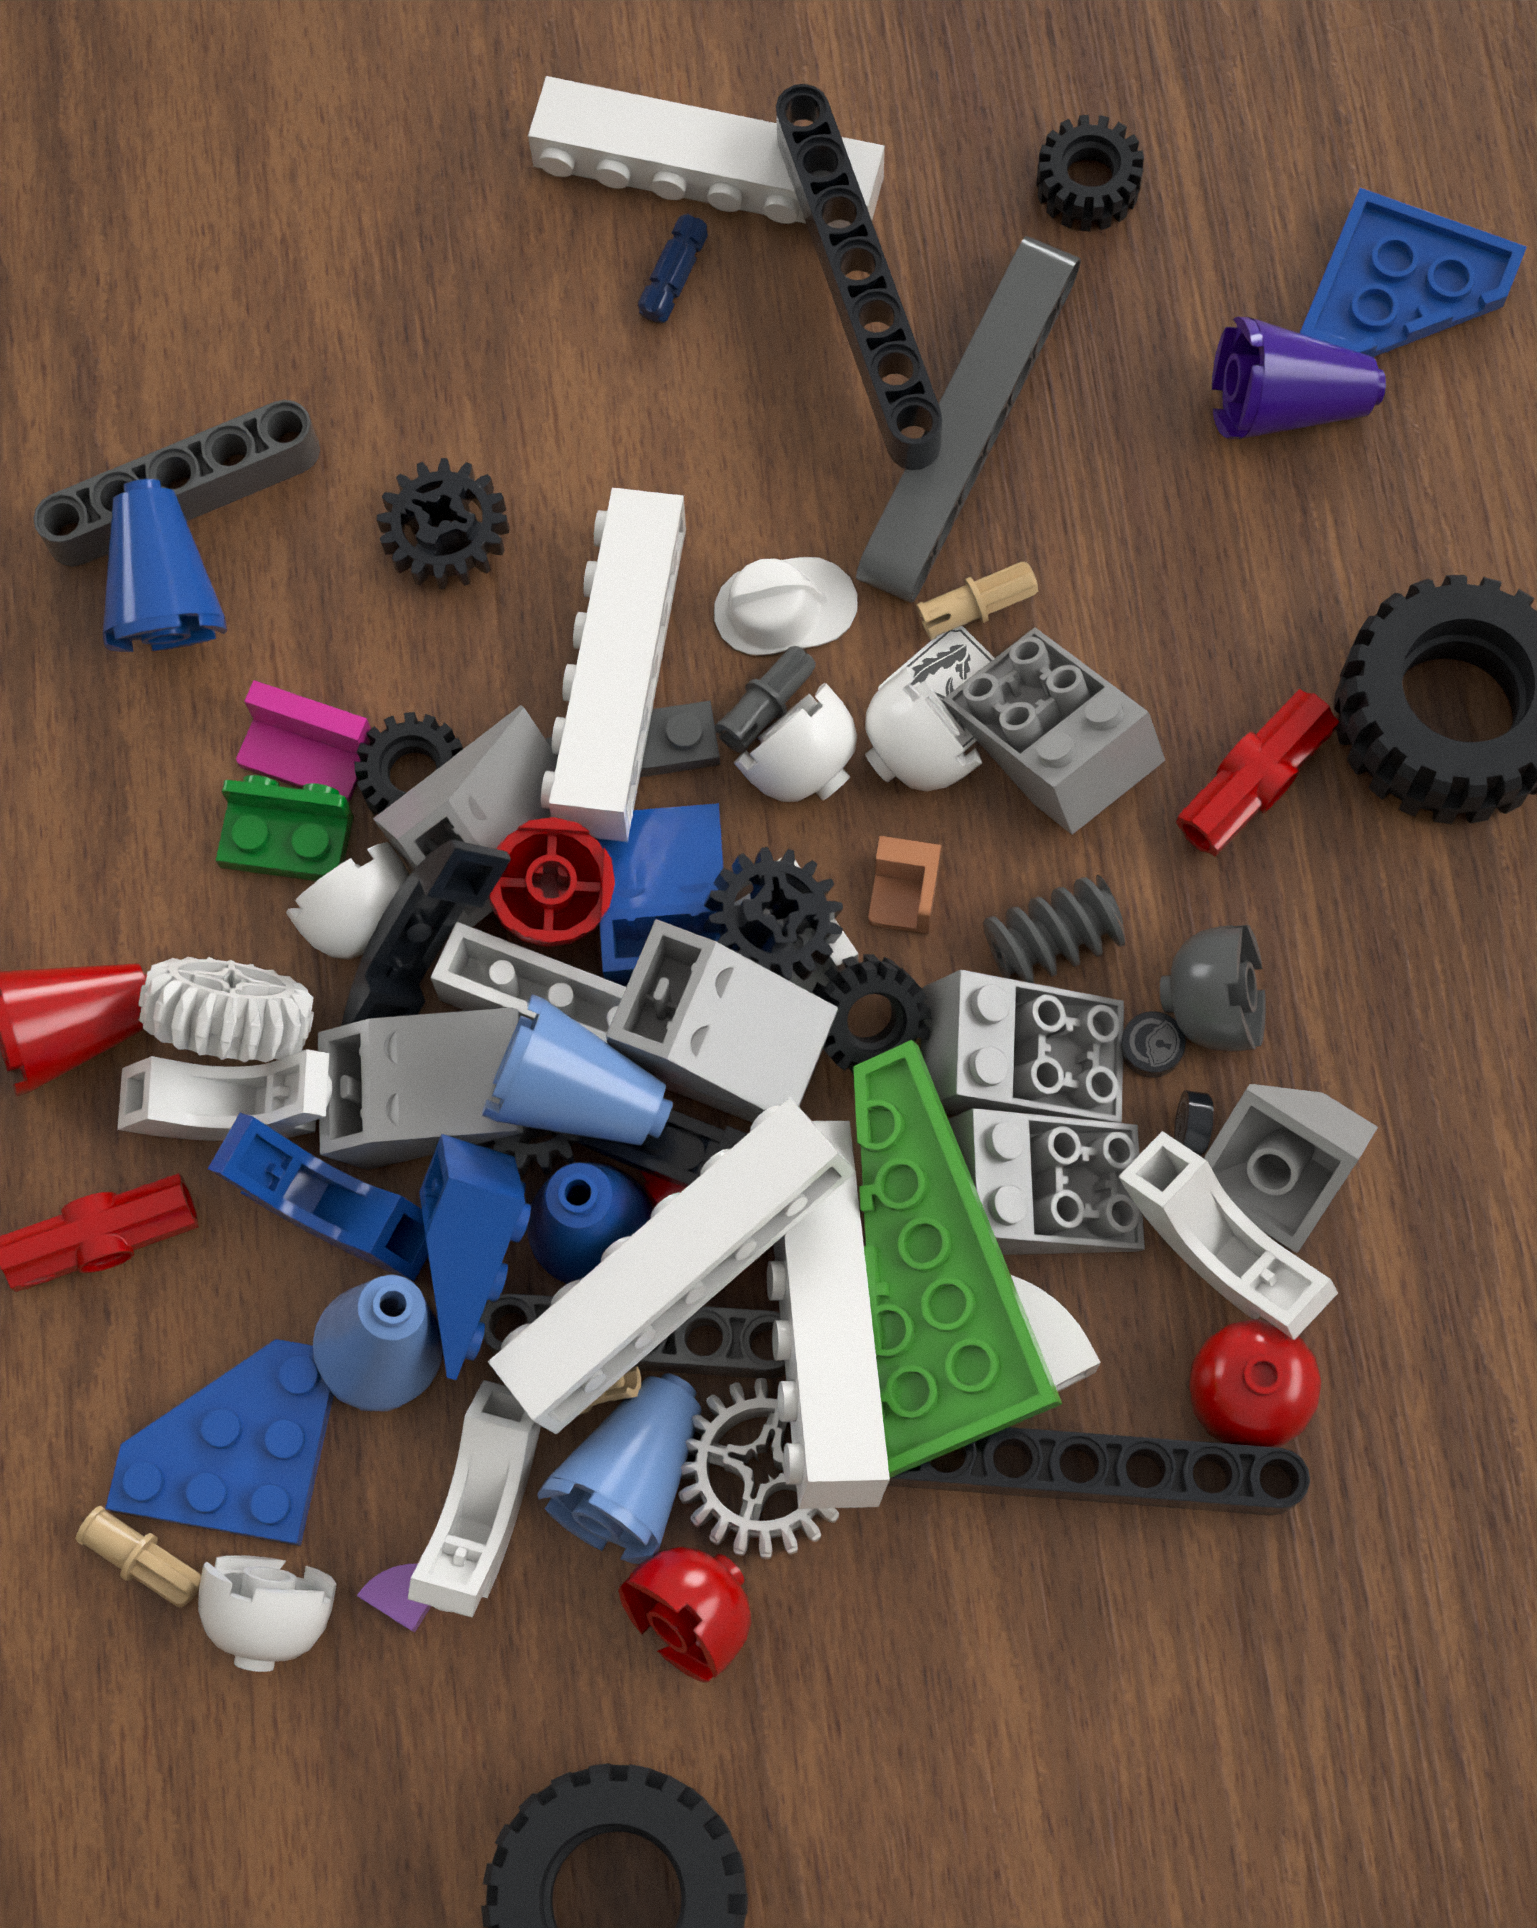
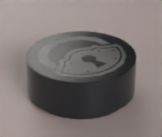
[1121,1011,1186,1078]
[1174,1090,1214,1156]

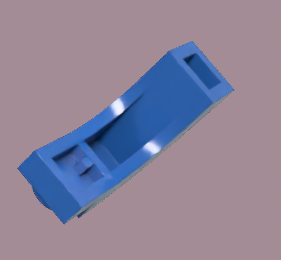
[208,1112,428,1281]

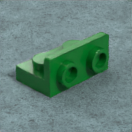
[216,775,354,881]

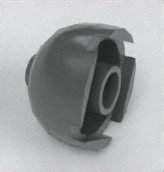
[1160,925,1266,1052]

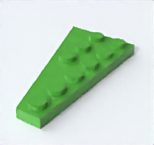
[853,1040,1062,1478]

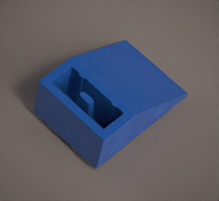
[597,803,724,987]
[419,1134,531,1380]

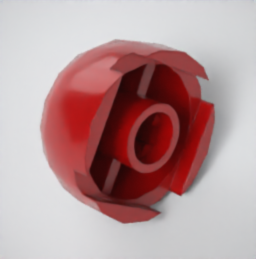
[489,817,615,948]
[1189,1319,1321,1448]
[618,1547,752,1682]

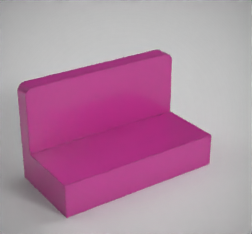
[236,680,371,802]

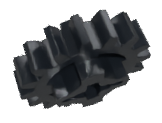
[377,458,510,589]
[703,847,843,981]

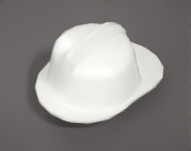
[714,557,857,656]

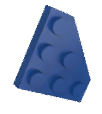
[1300,188,1527,357]
[105,1339,334,1546]

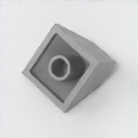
[1204,1084,1378,1253]

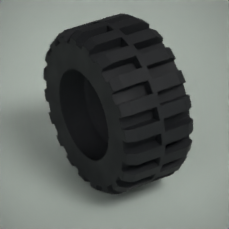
[1334,575,1537,824]
[481,1763,748,1928]

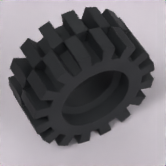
[1036,114,1144,231]
[355,712,463,816]
[812,954,932,1074]

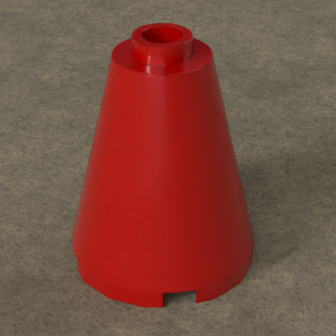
[0,963,147,1096]

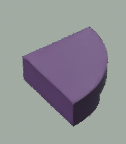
[357,1564,431,1632]

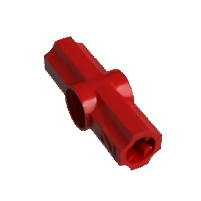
[1176,689,1339,857]
[0,1173,199,1292]

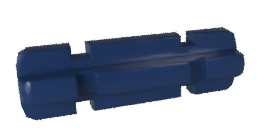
[638,214,708,324]

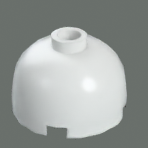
[865,667,982,791]
[734,683,857,802]
[286,842,410,960]
[198,1555,336,1672]

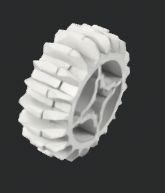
[139,956,314,1063]
[678,1378,839,1559]

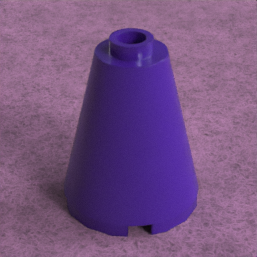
[1212,316,1386,439]

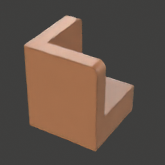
[868,836,941,934]

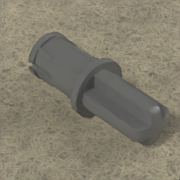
[715,646,816,753]

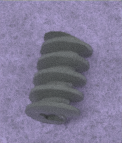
[983,875,1125,984]

